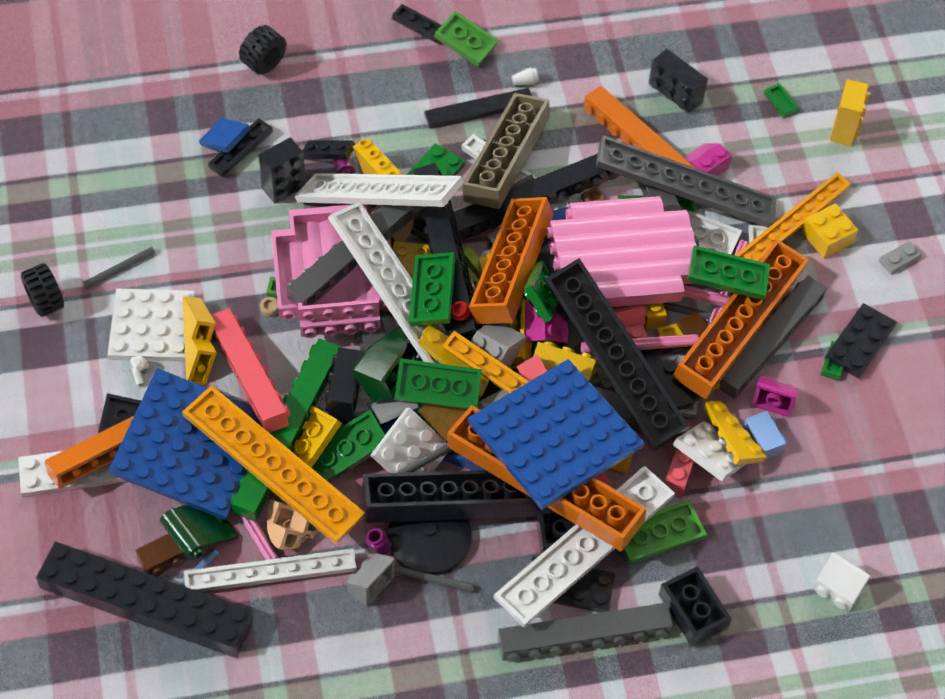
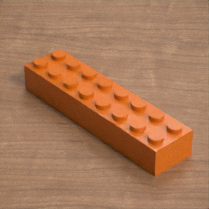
[469,197,553,324]

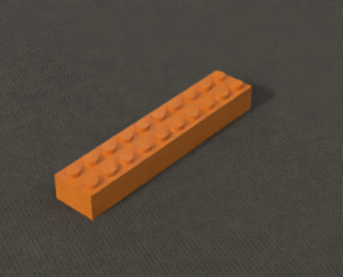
[672,239,809,399]
[447,405,646,552]

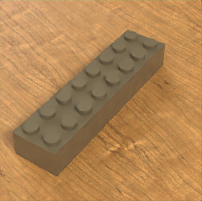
[462,93,550,209]

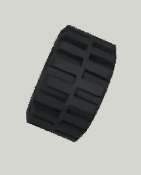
[239,25,287,75]
[21,263,64,317]

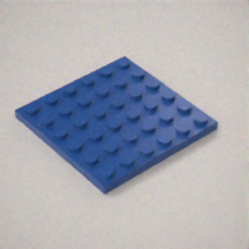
[468,359,644,510]
[108,368,262,520]

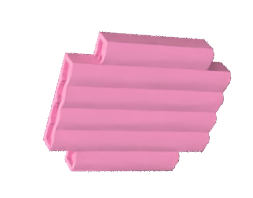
[546,196,697,307]
[271,204,391,338]

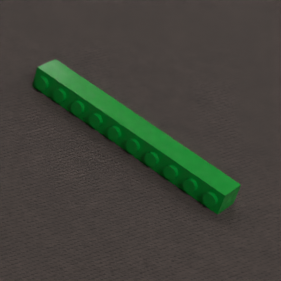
[230,338,341,522]

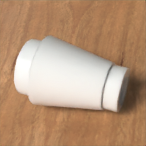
[511,67,539,86]

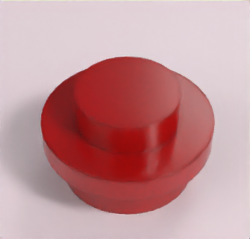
[451,301,471,321]

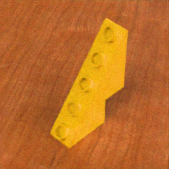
[352,139,403,175]
[182,296,217,385]

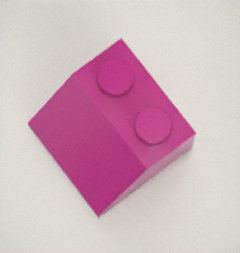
[683,143,732,176]
[525,301,569,344]
[751,376,799,418]

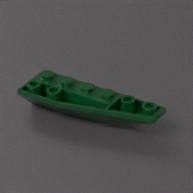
[351,326,418,403]

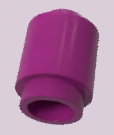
[333,156,355,174]
[366,528,392,555]

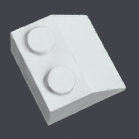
[813,552,870,612]

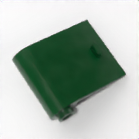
[159,505,239,560]

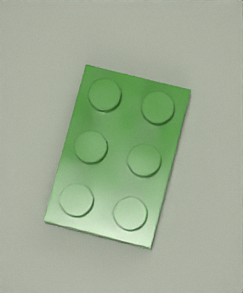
[434,11,499,67]

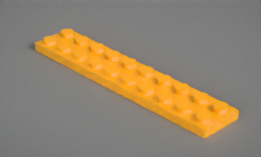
[182,385,365,544]

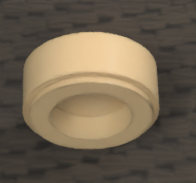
[260,297,279,317]

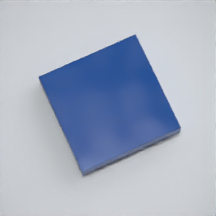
[199,118,250,152]

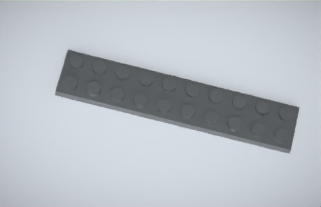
[596,135,777,228]

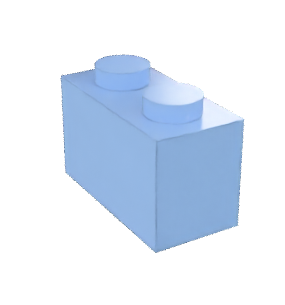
[743,411,786,460]

